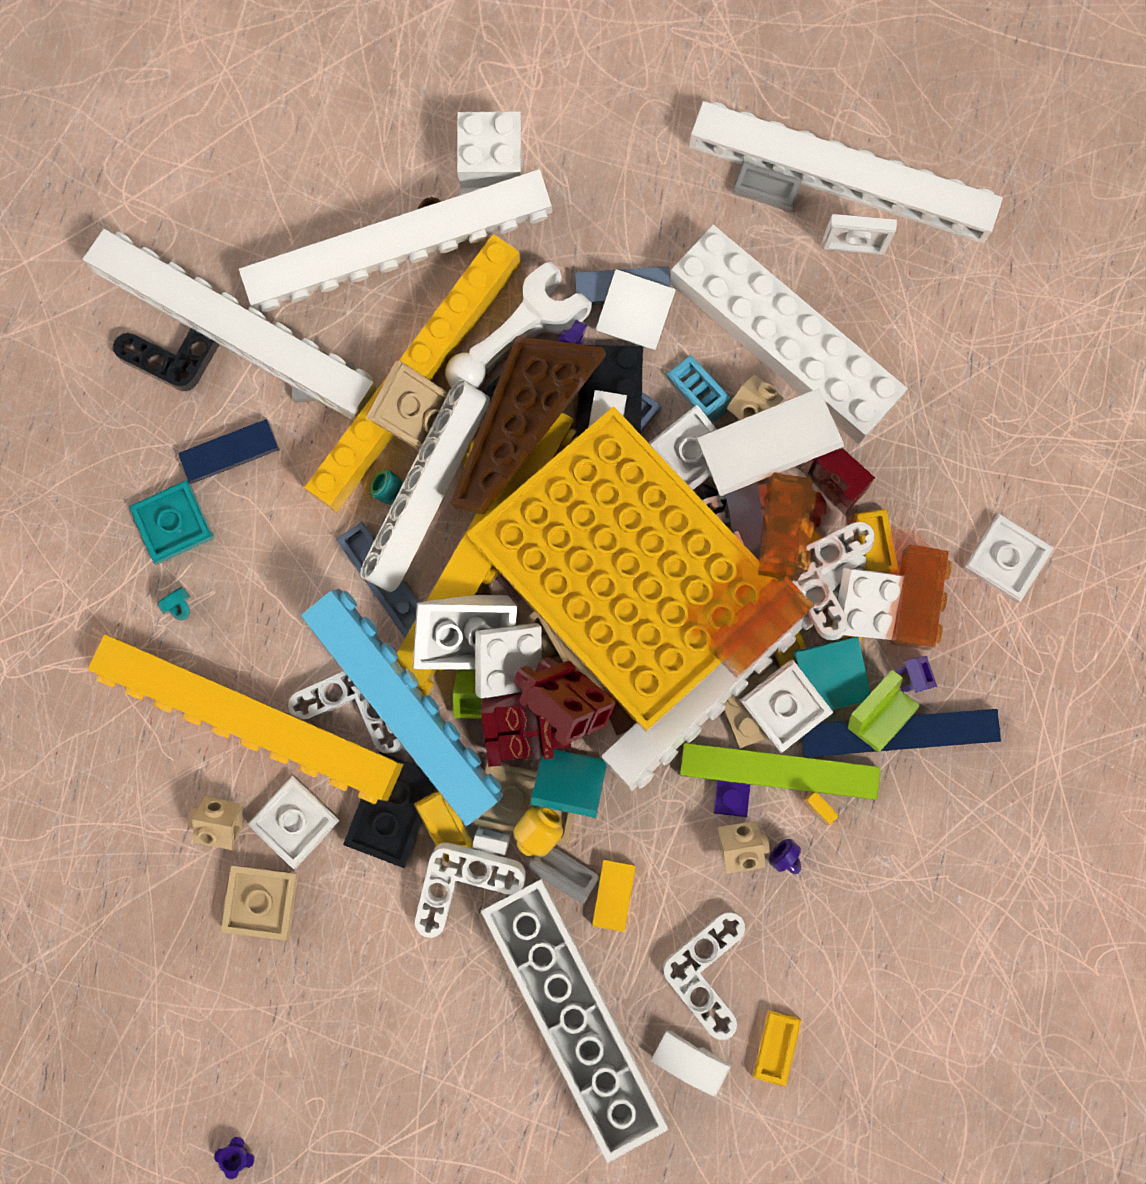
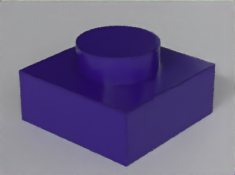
[558,320,587,345]
[713,781,751,818]

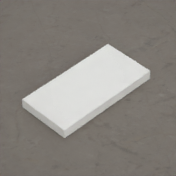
[697,388,844,496]

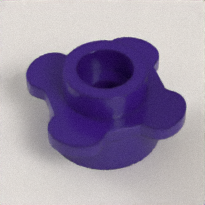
[214,1137,255,1179]

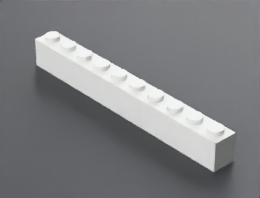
[689,101,1003,243]
[239,169,553,312]
[83,229,376,421]
[601,539,866,791]

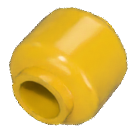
[513,807,563,857]

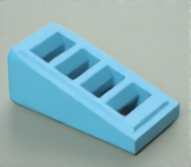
[666,355,731,424]

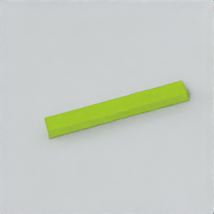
[680,743,880,800]

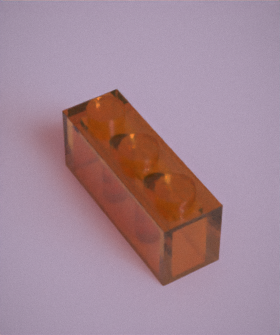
[758,472,816,581]
[890,545,952,651]
[709,576,815,678]

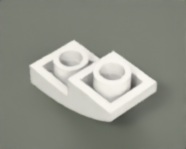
[651,1030,731,1096]

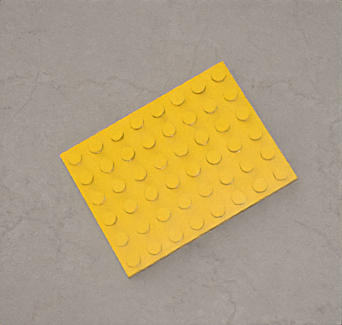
[466,406,793,732]

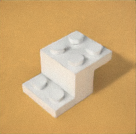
[457,112,523,195]

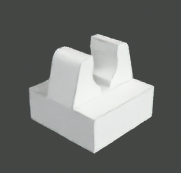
[472,826,511,865]

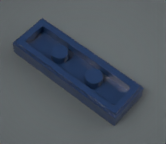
[178,419,280,484]

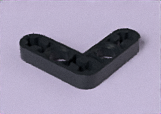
[113,328,219,391]

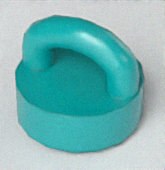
[370,469,403,505]
[157,587,191,621]

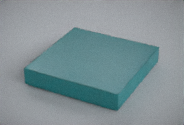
[129,480,214,565]
[793,636,870,710]
[530,750,607,818]

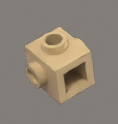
[726,375,784,421]
[189,796,243,850]
[718,821,770,874]

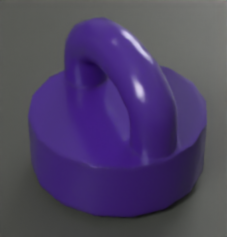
[769,839,802,874]

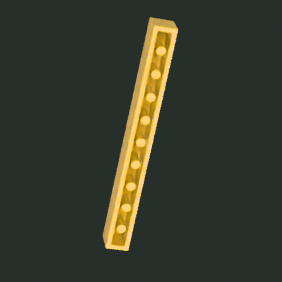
[304,234,521,513]
[397,413,577,696]
[87,634,404,804]

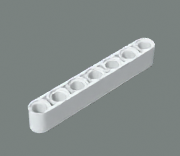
[360,379,490,592]

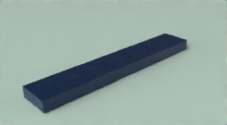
[801,709,1001,758]

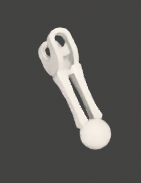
[445,262,592,389]

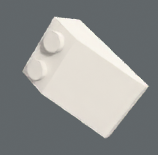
[413,595,517,669]

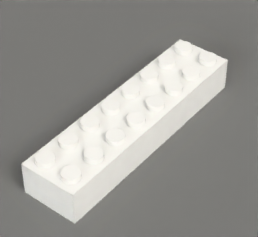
[670,225,908,445]
[481,878,669,1163]

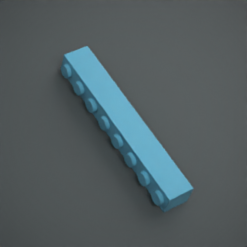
[300,589,503,826]

